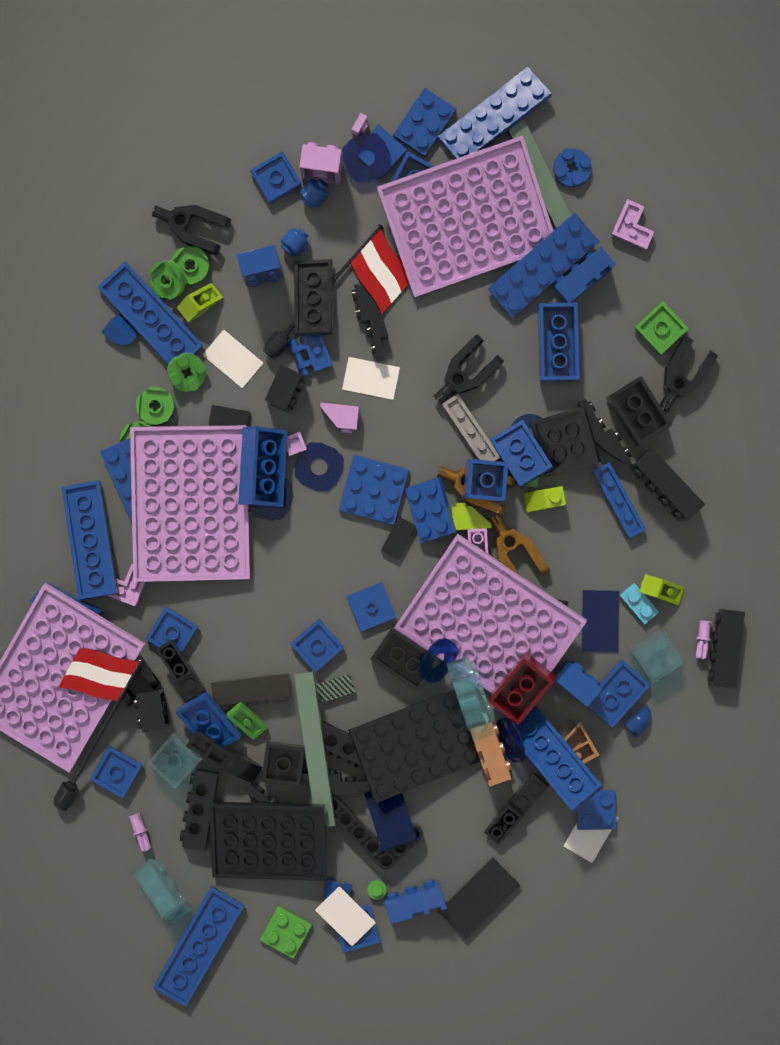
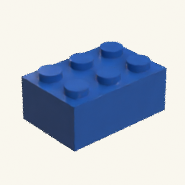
[237,245,284,288]
[555,661,602,707]

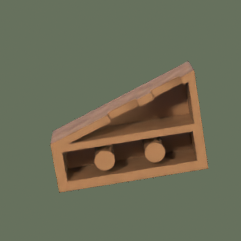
[469,720,512,787]
[546,722,599,784]

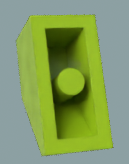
[177,283,223,323]
[523,486,566,512]
[451,503,492,530]
[639,574,685,606]

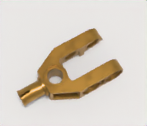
[437,466,515,515]
[489,514,550,576]

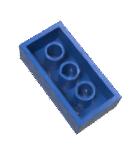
[537,302,580,383]
[238,426,287,508]

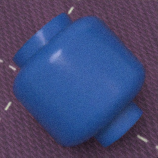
[300,179,329,208]
[280,228,309,257]

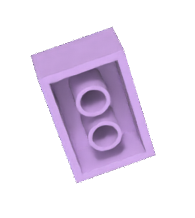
[299,142,343,185]

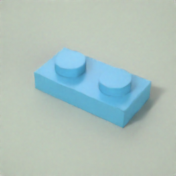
[619,583,659,625]

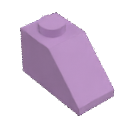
[320,403,359,434]

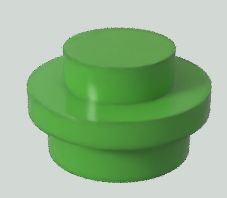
[367,880,386,900]

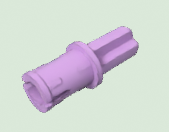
[696,620,712,659]
[129,813,151,852]

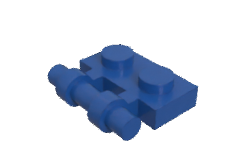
[289,335,333,377]

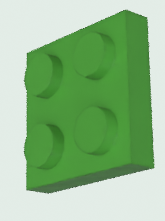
[634,301,689,355]
[260,905,312,959]

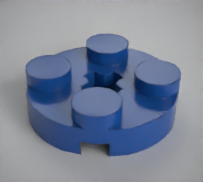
[553,148,592,188]

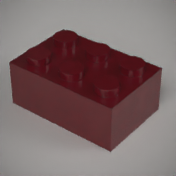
[488,652,556,725]

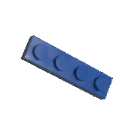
[592,462,646,539]

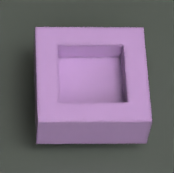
[351,113,369,137]
[286,432,307,457]

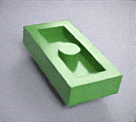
[227,702,267,740]

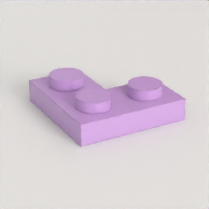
[611,199,654,250]
[109,564,146,607]

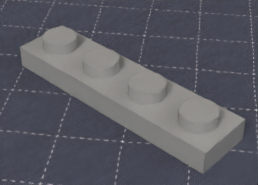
[442,394,500,461]

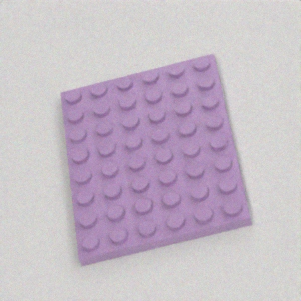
[376,136,553,297]
[130,425,250,582]
[394,534,587,692]
[0,583,145,772]

